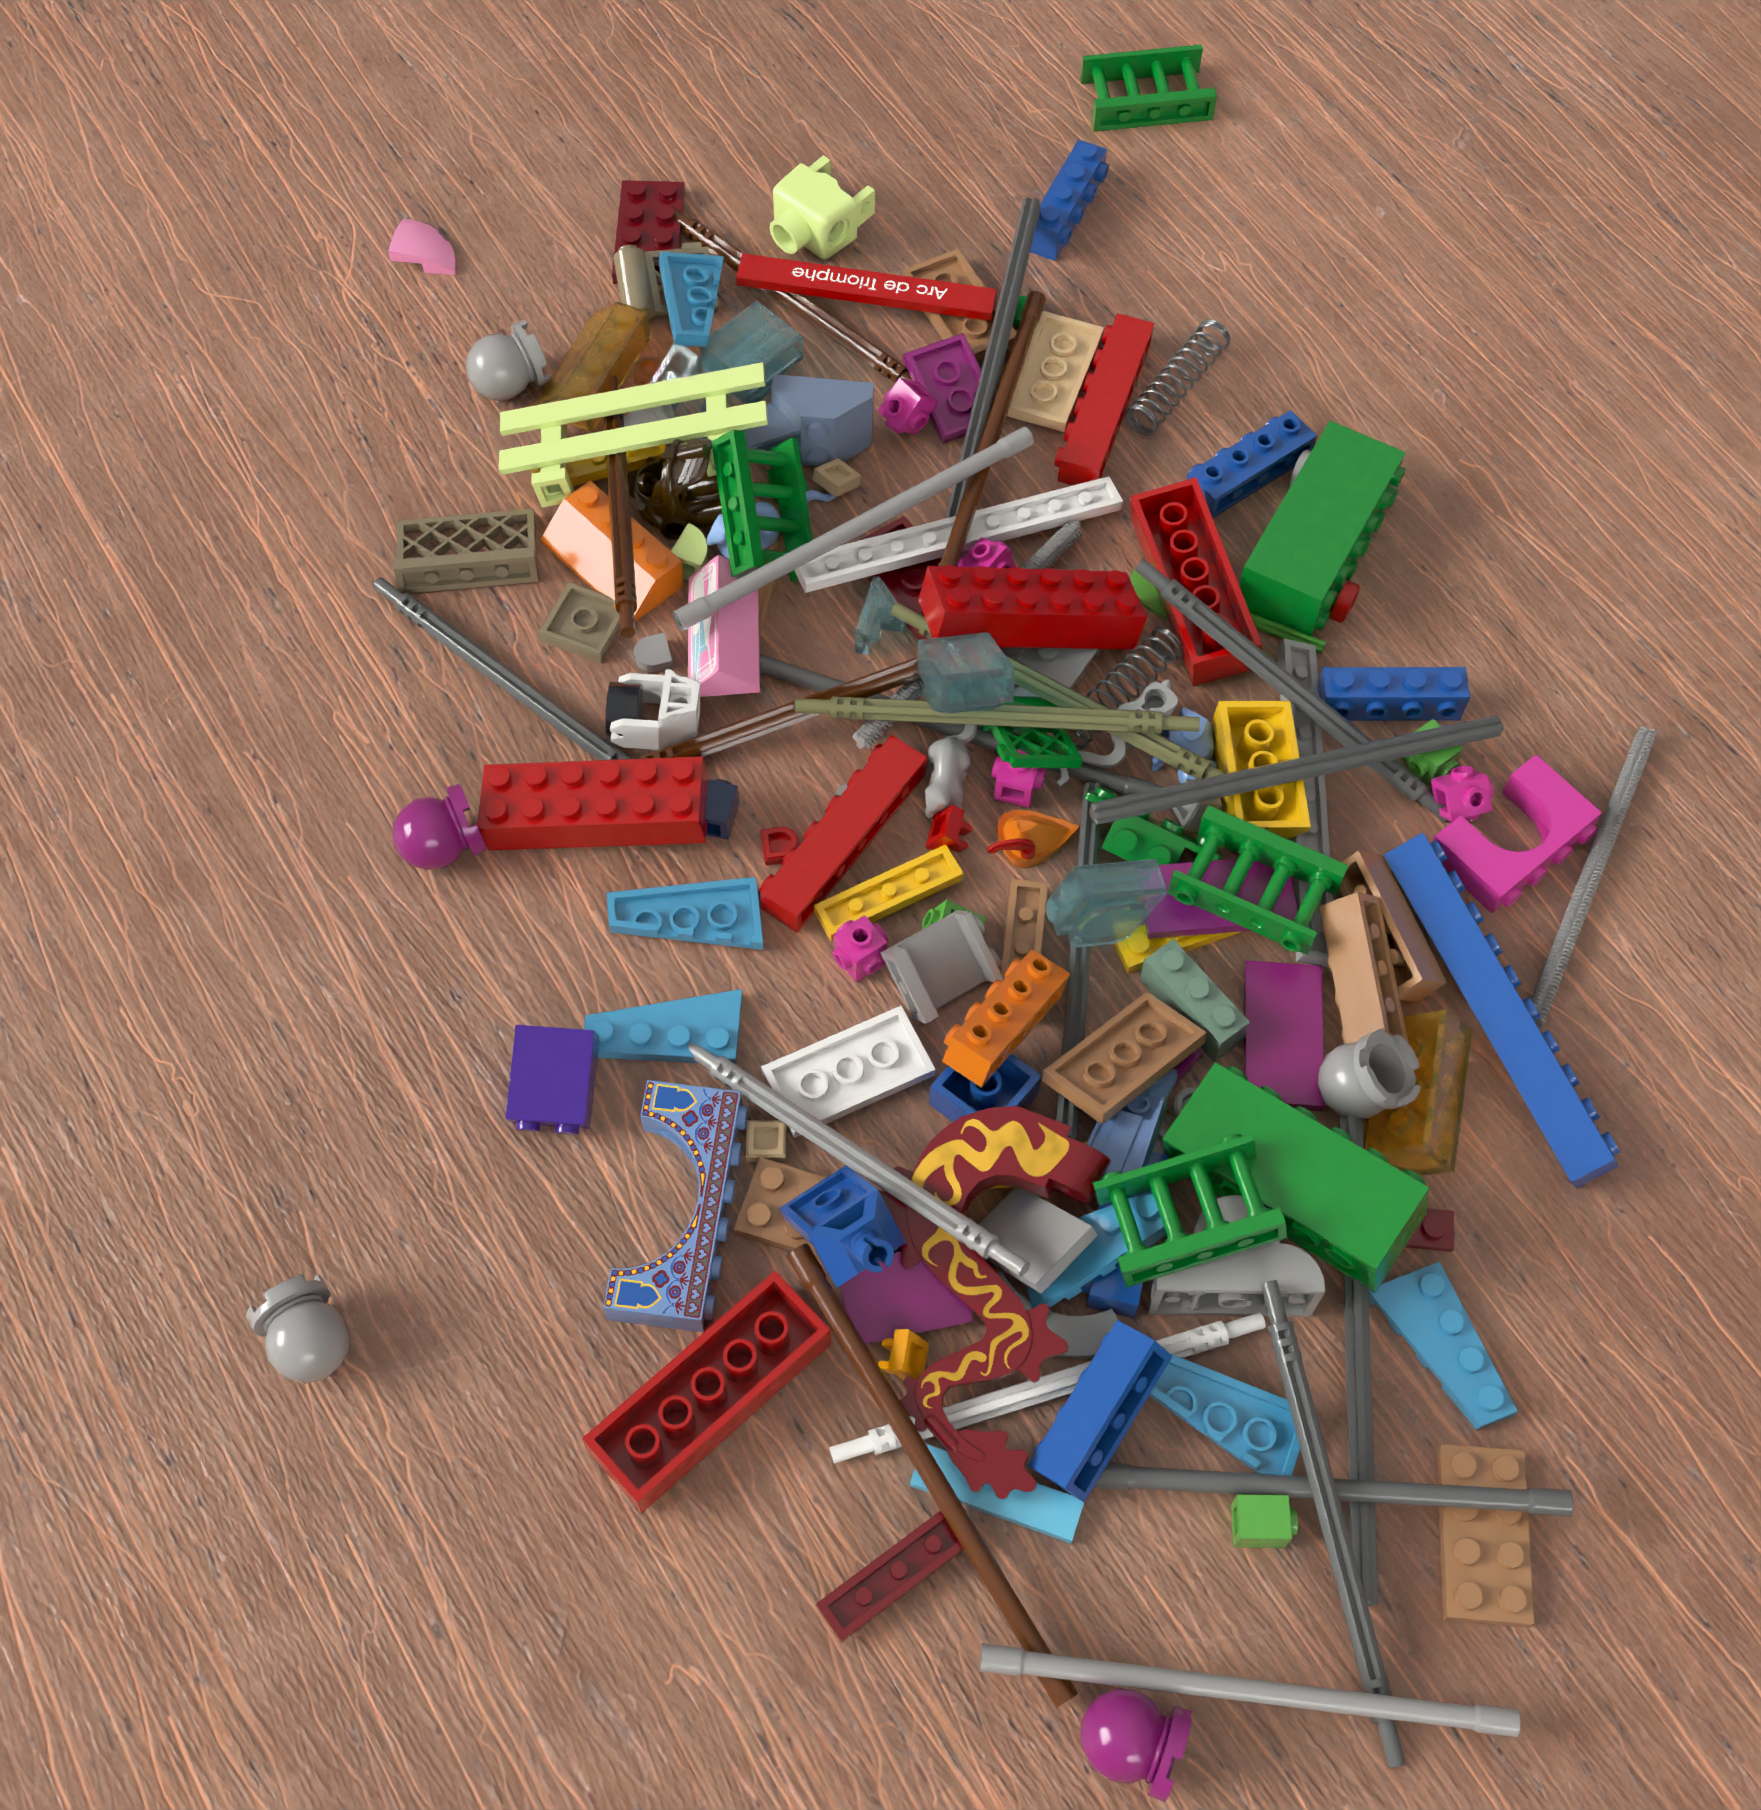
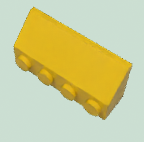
[1210,701,1311,839]

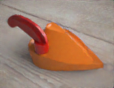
[987,809,1080,868]

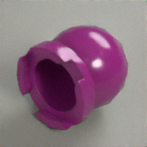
[393,784,487,870]
[1080,1688,1192,1802]

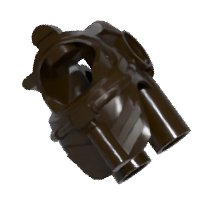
[628,438,722,541]

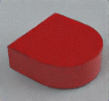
[1330,580,1360,623]
[760,826,800,866]

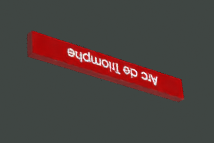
[736,253,997,321]

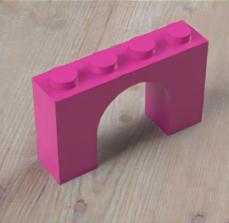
[1433,755,1602,913]

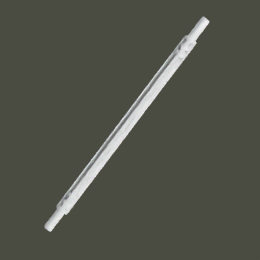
[829,1312,1266,1464]

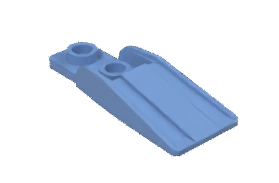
[1086,1069,1178,1196]

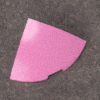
[388,219,456,275]

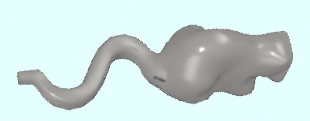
[924,669,977,818]
[1057,679,1178,787]

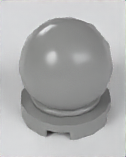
[465,320,551,401]
[1317,1028,1421,1119]
[246,1274,350,1384]

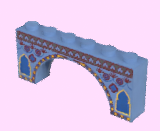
[603,1080,748,1332]

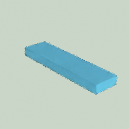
[910,1443,1084,1544]

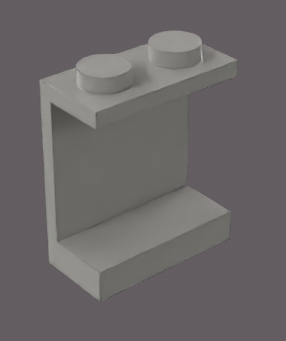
[881,910,1003,1024]

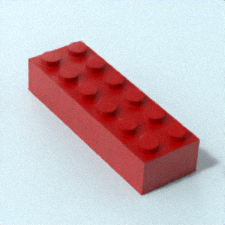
[1130,477,1262,687]
[918,565,1147,650]
[477,756,710,851]
[582,1271,831,1514]

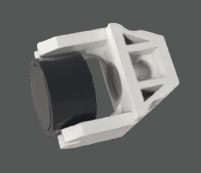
[605,669,700,750]

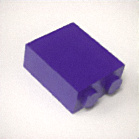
[505,1025,599,1135]

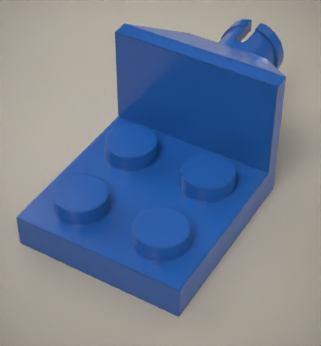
[779,1165,906,1288]

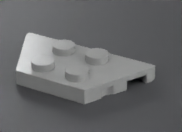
[975,647,1100,697]

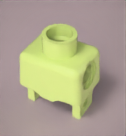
[769,155,875,260]

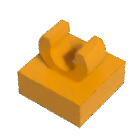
[878,1329,929,1380]

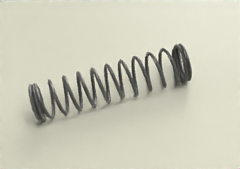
[1126,319,1231,435]
[1071,627,1183,750]

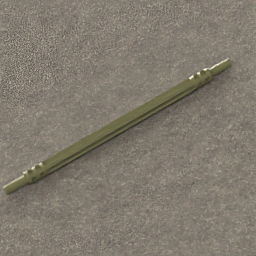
[890,602,1226,780]
[795,696,1200,734]

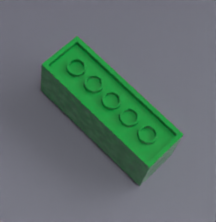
[1239,421,1406,636]
[1162,1062,1429,1292]

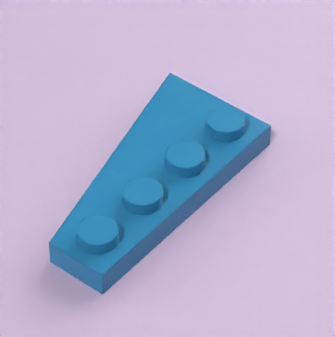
[659,251,724,347]
[606,877,764,950]
[584,989,743,1064]
[1026,1190,1174,1312]
[1368,1261,1518,1430]
[1149,1354,1300,1476]

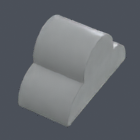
[1147,1195,1325,1317]

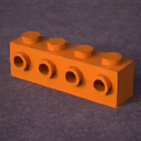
[942,949,1070,1088]

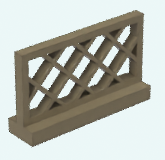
[394,509,539,594]

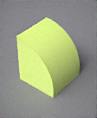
[671,523,709,581]

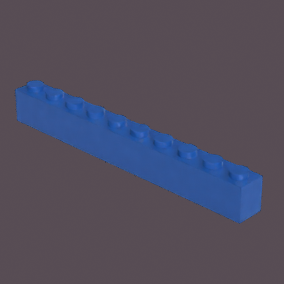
[1384,833,1621,1189]

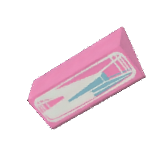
[688,555,760,697]

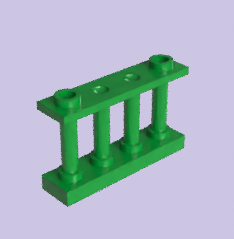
[1080,44,1217,132]
[711,430,813,582]
[1167,805,1349,955]
[1093,1133,1287,1288]

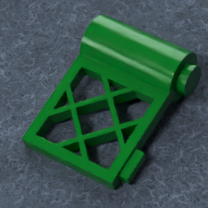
[978,696,1083,768]

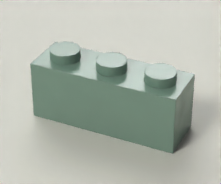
[1139,939,1250,1062]

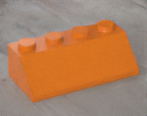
[541,481,684,622]

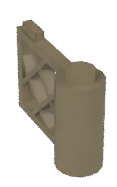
[613,242,720,323]

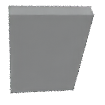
[978,1186,1098,1294]

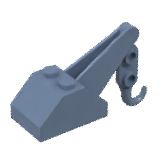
[698,373,874,466]

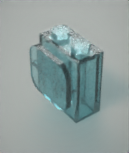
[699,301,803,404]
[918,632,1014,714]
[1046,859,1168,948]

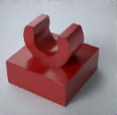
[925,804,972,852]

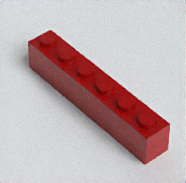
[1054,313,1155,485]
[759,735,927,933]

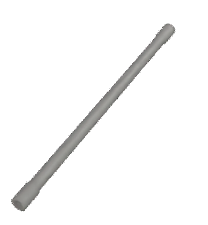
[672,426,1034,631]
[979,1643,1520,1737]

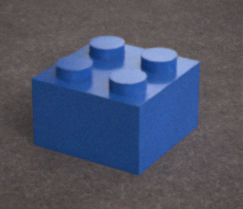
[929,1054,1042,1122]

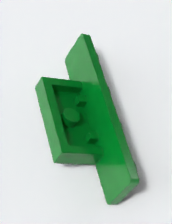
[1084,786,1222,866]

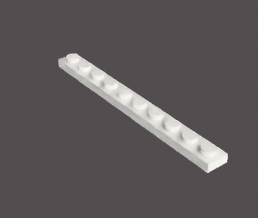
[795,476,1123,593]

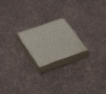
[537,581,620,663]

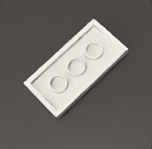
[761,1006,936,1138]

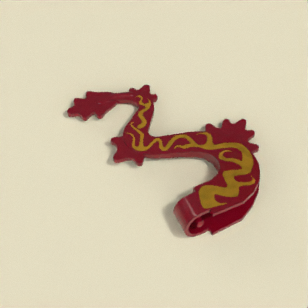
[878,1106,1111,1500]

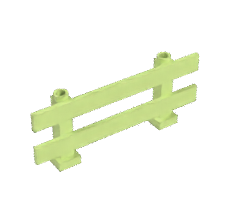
[499,362,768,507]

